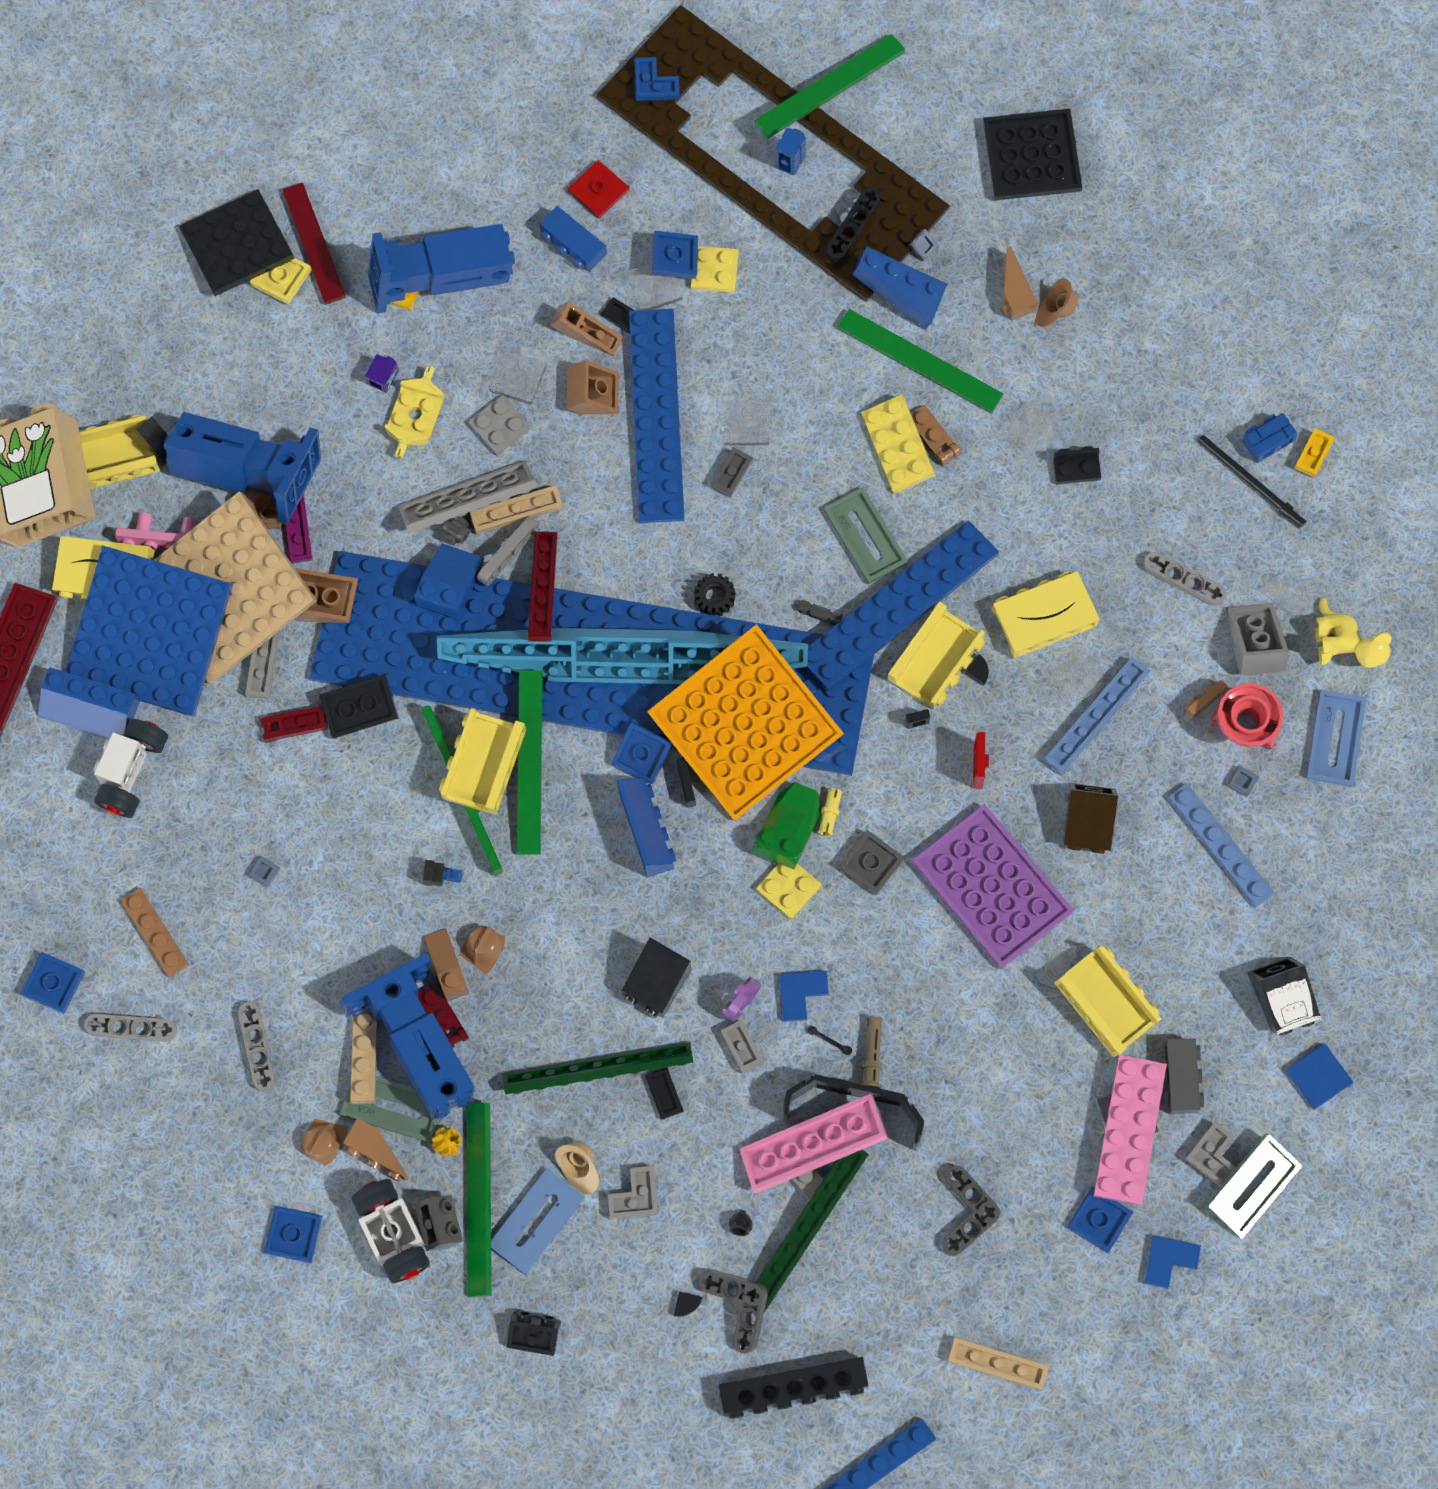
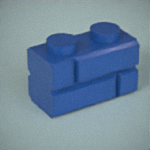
[776,128,806,175]
[1242,413,1298,463]

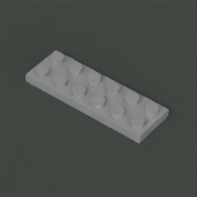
[398,460,537,533]

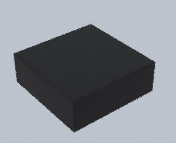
[905,709,930,729]

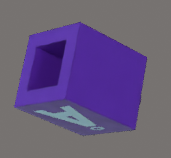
[364,354,399,393]

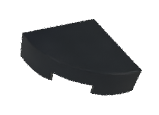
[965,654,989,686]
[674,1292,703,1317]

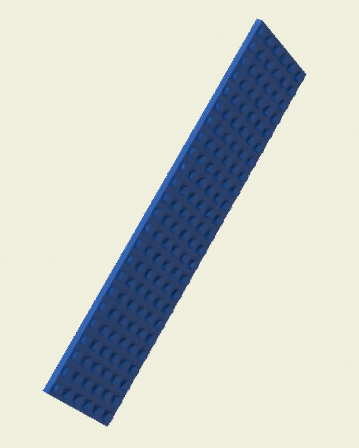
[309,551,874,776]

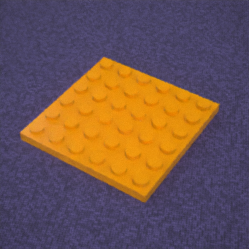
[647,624,844,821]

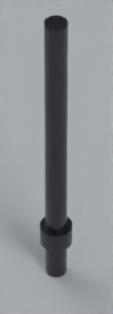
[1198,435,1307,528]

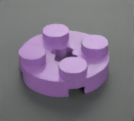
[722,977,761,1022]

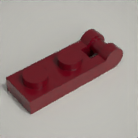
[260,706,327,743]
[418,983,469,1048]

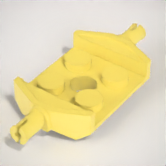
[385,365,445,459]

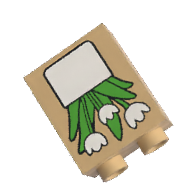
[0,404,96,547]

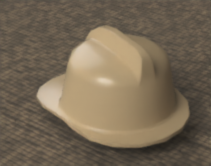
[555,1139,600,1194]

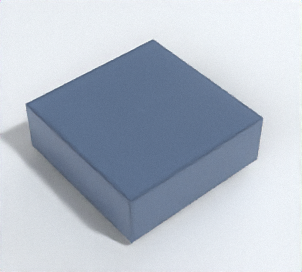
[908,229,939,261]
[1227,766,1259,797]
[248,856,280,888]

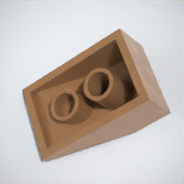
[294,568,358,623]

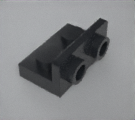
[1053,446,1102,485]
[506,1311,561,1356]

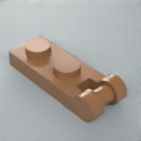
[911,405,962,466]

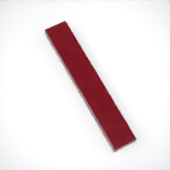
[282,182,346,305]
[528,532,558,642]

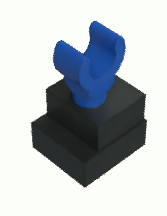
[423,860,463,886]

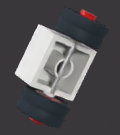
[94,719,168,818]
[351,1179,430,1283]

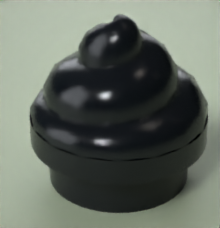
[728,1210,753,1236]

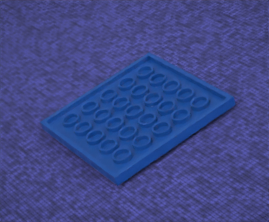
[66,545,233,716]

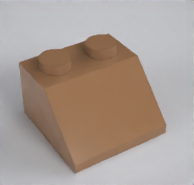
[567,360,619,414]

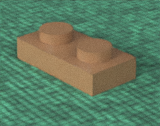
[1185,679,1228,721]

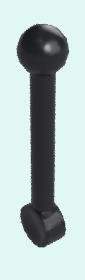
[808,1026,852,1055]

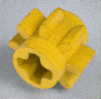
[432,1127,462,1157]

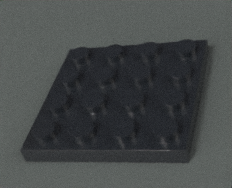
[983,108,1082,201]
[179,189,295,296]

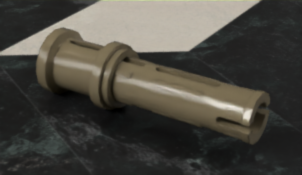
[860,1016,883,1089]

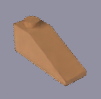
[1001,246,1038,320]
[549,301,623,356]
[424,929,470,1001]

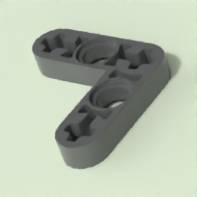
[942,1165,1000,1256]
[699,1270,767,1354]

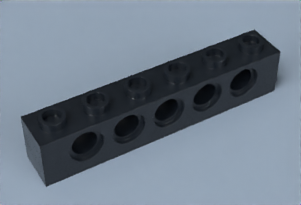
[718,1357,869,1419]

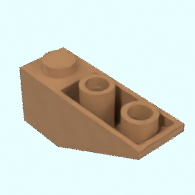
[343,1118,409,1182]

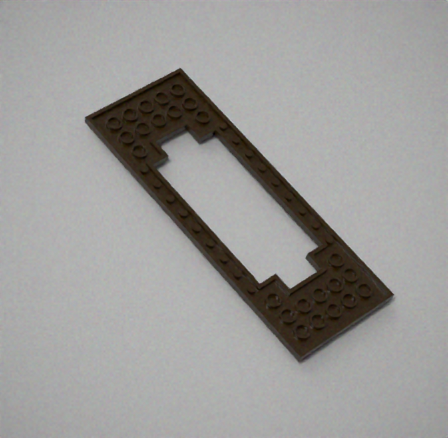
[596,5,950,302]

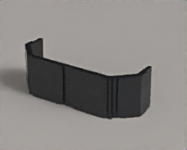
[783,1075,925,1151]

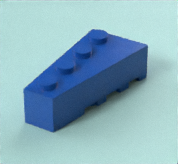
[852,247,947,330]

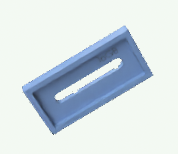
[1306,690,1367,787]
[491,1168,585,1275]

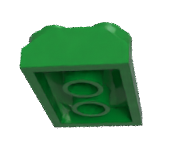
[752,782,821,870]

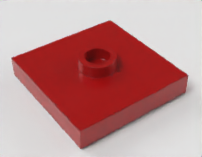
[567,160,630,219]
[973,732,989,789]

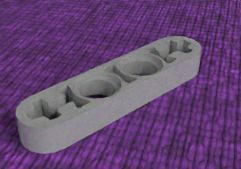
[477,517,539,586]
[1143,552,1226,606]
[238,1002,275,1092]
[84,1014,177,1042]

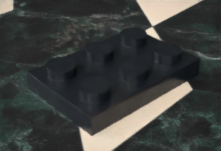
[319,674,400,739]

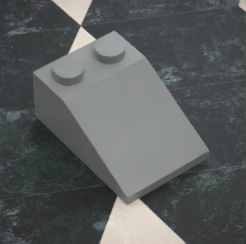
[1227,603,1289,676]

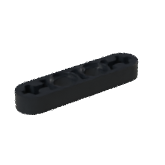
[827,188,881,263]

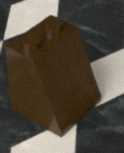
[1063,783,1118,854]

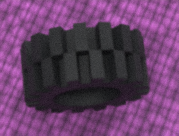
[694,573,735,616]

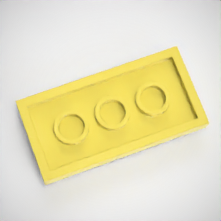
[861,394,936,493]

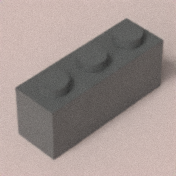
[1165,1038,1204,1114]

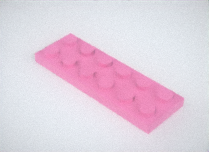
[1093,1055,1167,1206]
[739,1094,888,1194]

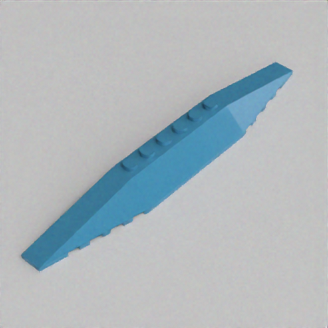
[437,628,808,684]

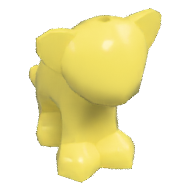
[1315,598,1392,668]

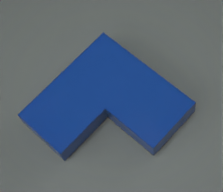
[635,57,680,101]
[780,971,829,1022]
[1144,1236,1201,1289]

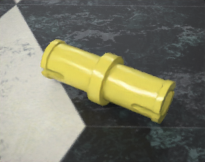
[818,788,843,837]

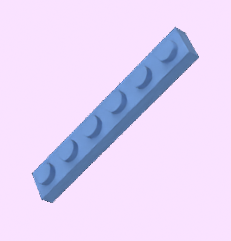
[1044,657,1150,775]
[1168,783,1275,908]

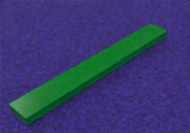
[754,34,905,139]
[838,309,1004,414]
[517,670,543,855]
[421,704,503,876]
[466,1102,492,1298]

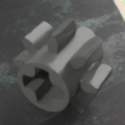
[442,517,471,545]

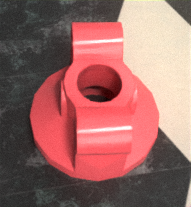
[1210,683,1284,749]

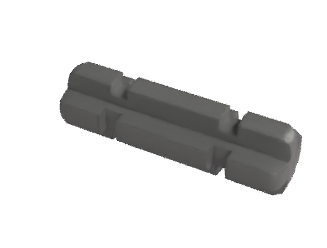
[798,600,842,626]

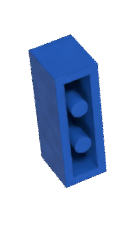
[539,206,607,272]

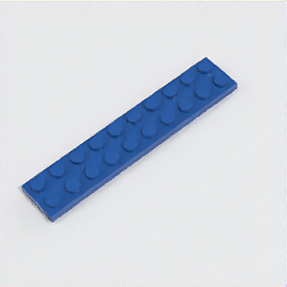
[629,308,685,524]
[805,520,999,692]

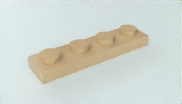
[470,485,563,534]
[350,1011,378,1104]
[947,1337,1049,1391]

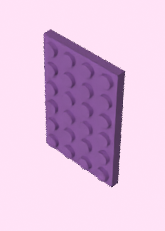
[912,804,1075,970]

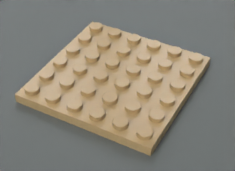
[155,492,317,684]

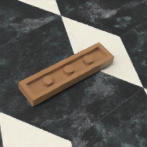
[121,888,190,978]

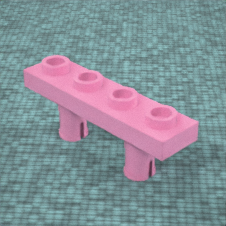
[115,512,197,551]

